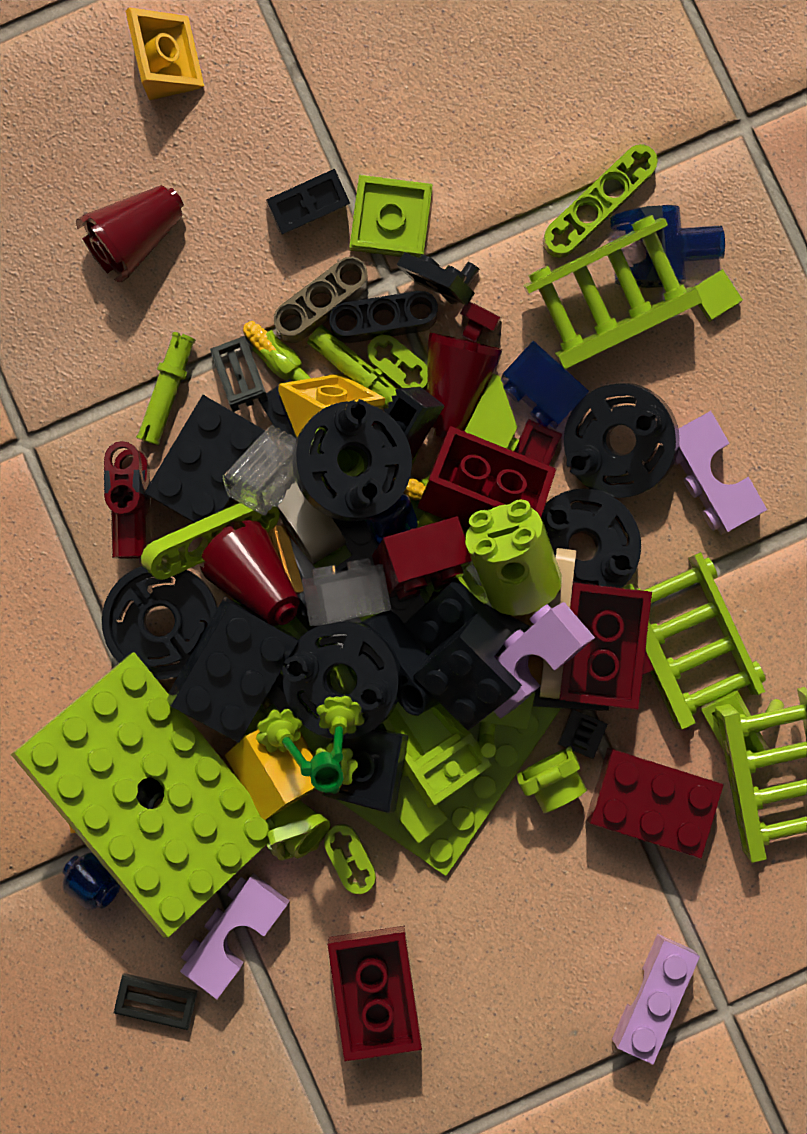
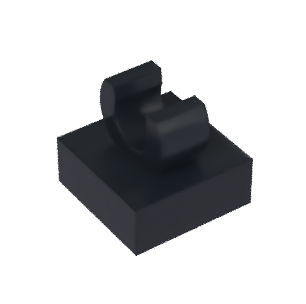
[557,709,608,759]

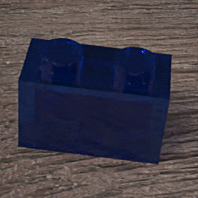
[501,341,589,430]

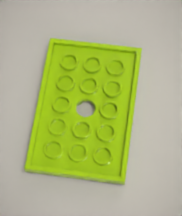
[11,652,277,938]

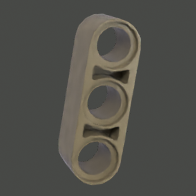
[274,257,368,343]
[255,456,346,564]

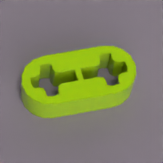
[367,334,427,390]
[324,824,376,894]

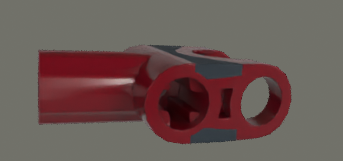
[104,441,151,559]

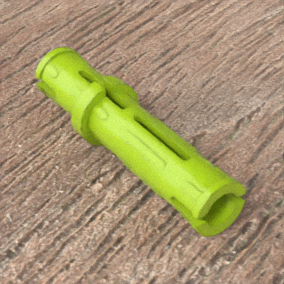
[307,325,396,409]
[136,332,196,446]

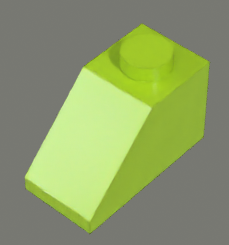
[465,373,519,451]

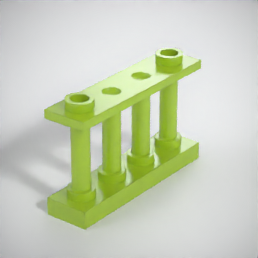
[523,215,703,369]
[622,552,766,729]
[715,687,807,863]

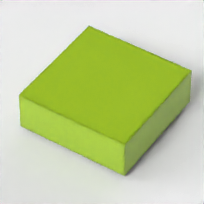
[693,269,743,322]

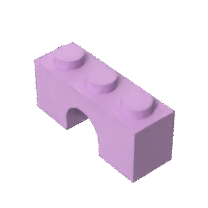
[674,411,767,535]
[494,602,595,719]
[180,873,290,999]
[612,934,700,1065]

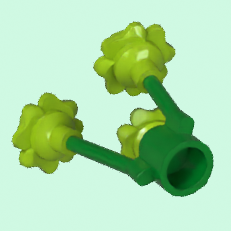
[256,696,364,794]

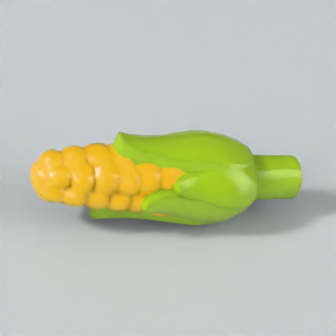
[243,321,311,381]

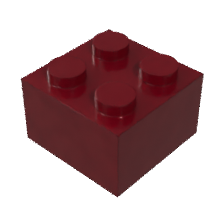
[372,516,472,601]

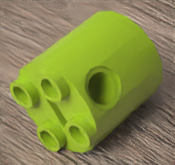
[465,499,562,616]

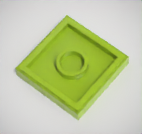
[349,175,433,258]

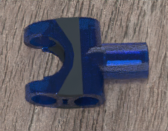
[610,205,725,288]

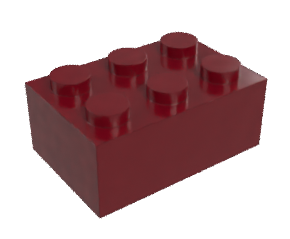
[417,426,557,529]
[559,582,652,710]
[585,748,724,859]
[327,925,422,1062]

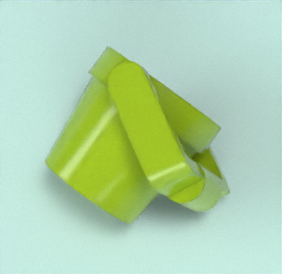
[266,800,330,860]

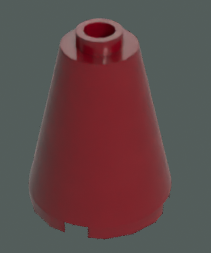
[76,185,184,282]
[427,332,502,438]
[200,520,300,626]

